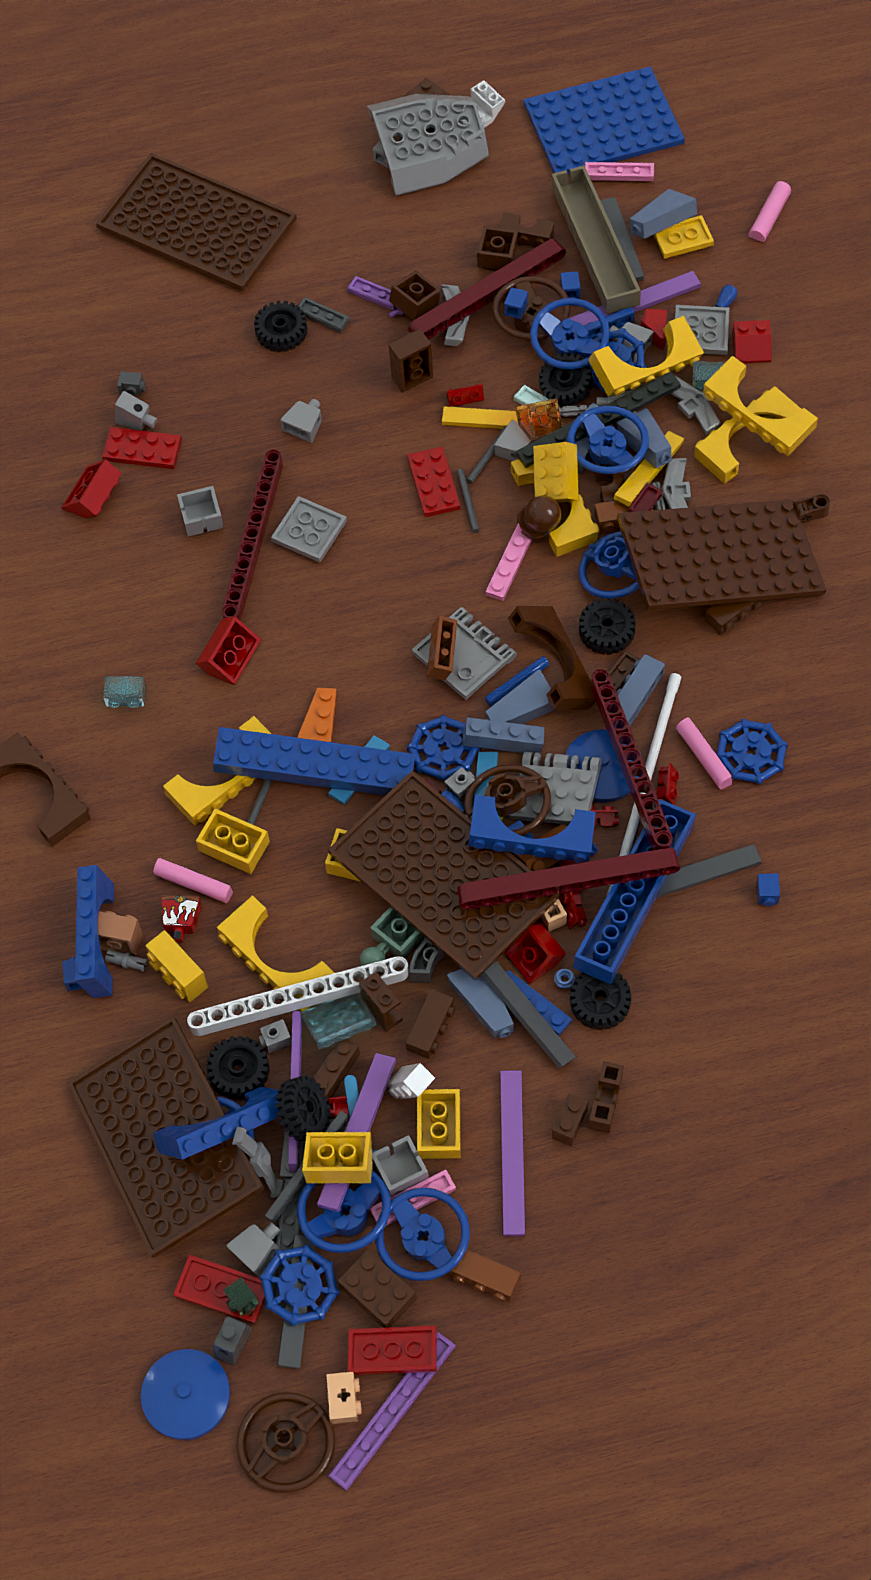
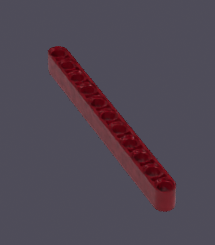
[408,238,566,340]
[222,449,283,621]
[591,669,673,851]
[457,848,680,909]

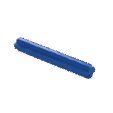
[485,656,549,706]

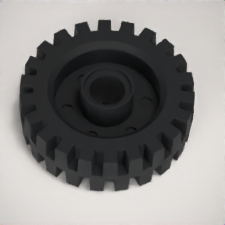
[254,301,307,352]
[539,353,593,407]
[579,598,636,655]
[570,972,631,1030]
[207,1035,270,1100]
[276,1076,331,1141]

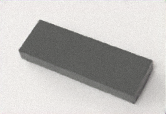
[298,297,350,333]

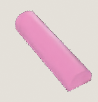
[748,181,791,242]
[676,717,732,789]
[153,858,233,903]

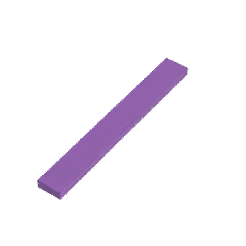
[568,271,701,326]
[288,1011,302,1173]
[317,1053,396,1212]
[500,1071,525,1237]
[329,1332,456,1491]

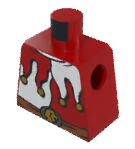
[161,895,202,943]

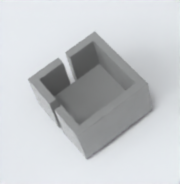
[177,486,224,537]
[372,1135,429,1197]

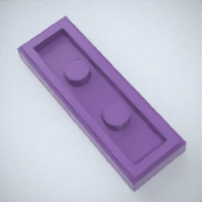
[347,276,396,311]

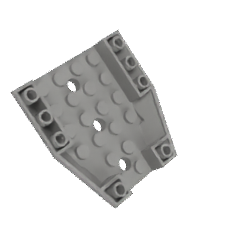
[367,94,489,196]

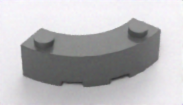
[409,938,446,983]

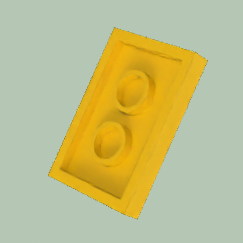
[653,215,714,259]

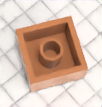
[98,911,143,957]

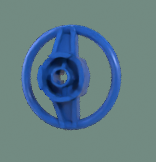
[530,298,610,369]
[567,406,649,474]
[578,531,640,599]
[297,1171,391,1253]
[375,1188,470,1281]

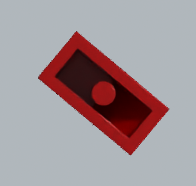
[641,309,667,350]

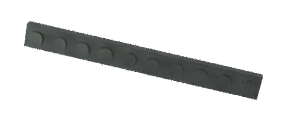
[516,371,681,468]

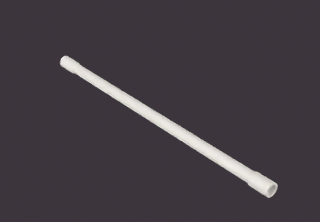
[607,673,681,895]

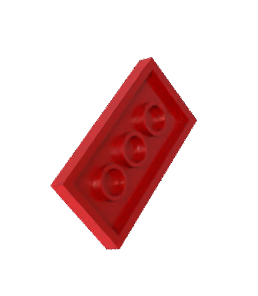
[102,427,182,469]
[407,446,461,517]
[173,1254,265,1325]
[348,1325,437,1375]

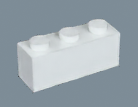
[387,1063,435,1099]

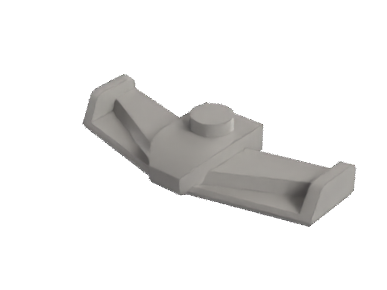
[440,284,469,346]
[670,376,721,436]
[662,458,691,509]
[232,1127,284,1198]

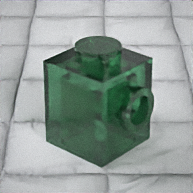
[223,1277,259,1316]

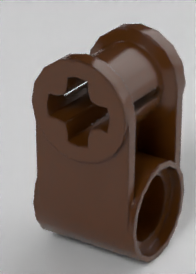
[793,494,830,523]

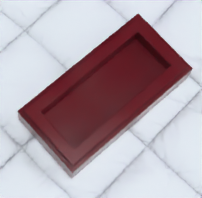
[628,483,663,512]

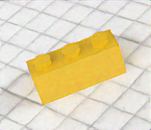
[302,1132,373,1183]

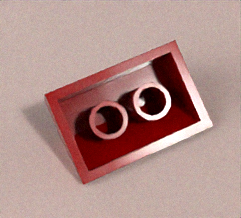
[61,459,121,519]
[196,616,261,685]

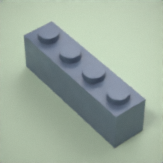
[610,654,665,727]
[462,717,544,755]

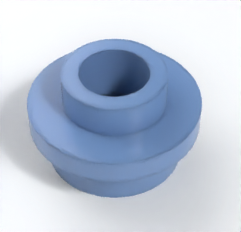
[554,969,575,989]

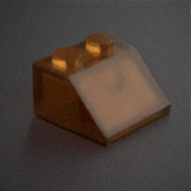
[515,398,562,441]

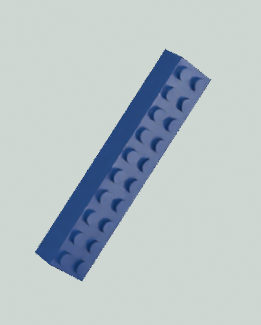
[213,727,415,796]
[573,799,696,984]

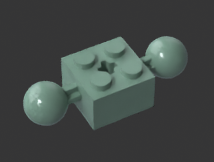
[359,907,425,966]

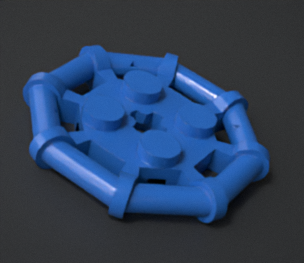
[584,328,646,393]
[407,715,480,781]
[716,718,788,784]
[259,1244,340,1326]

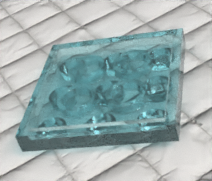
[301,993,377,1049]

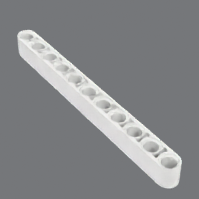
[187,956,409,1036]

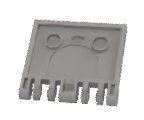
[412,607,517,700]
[509,751,602,825]

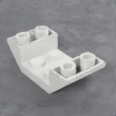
[459,81,505,128]

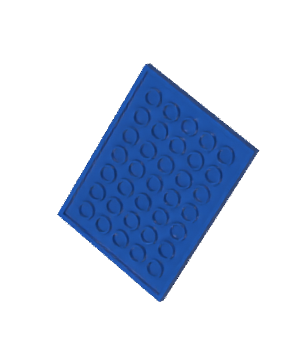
[523,66,685,174]

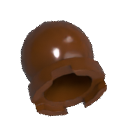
[517,495,562,540]

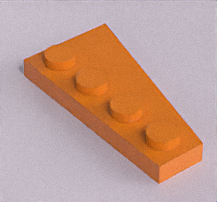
[297,688,337,742]

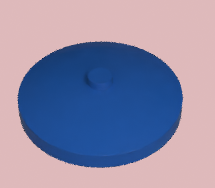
[565,729,641,803]
[141,1349,230,1440]

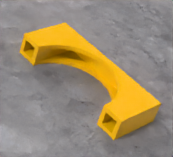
[588,316,704,397]
[703,356,818,456]
[694,386,802,484]
[511,459,599,557]
[163,716,271,826]
[217,895,334,1014]

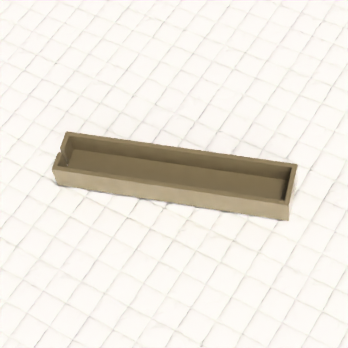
[552,165,641,314]

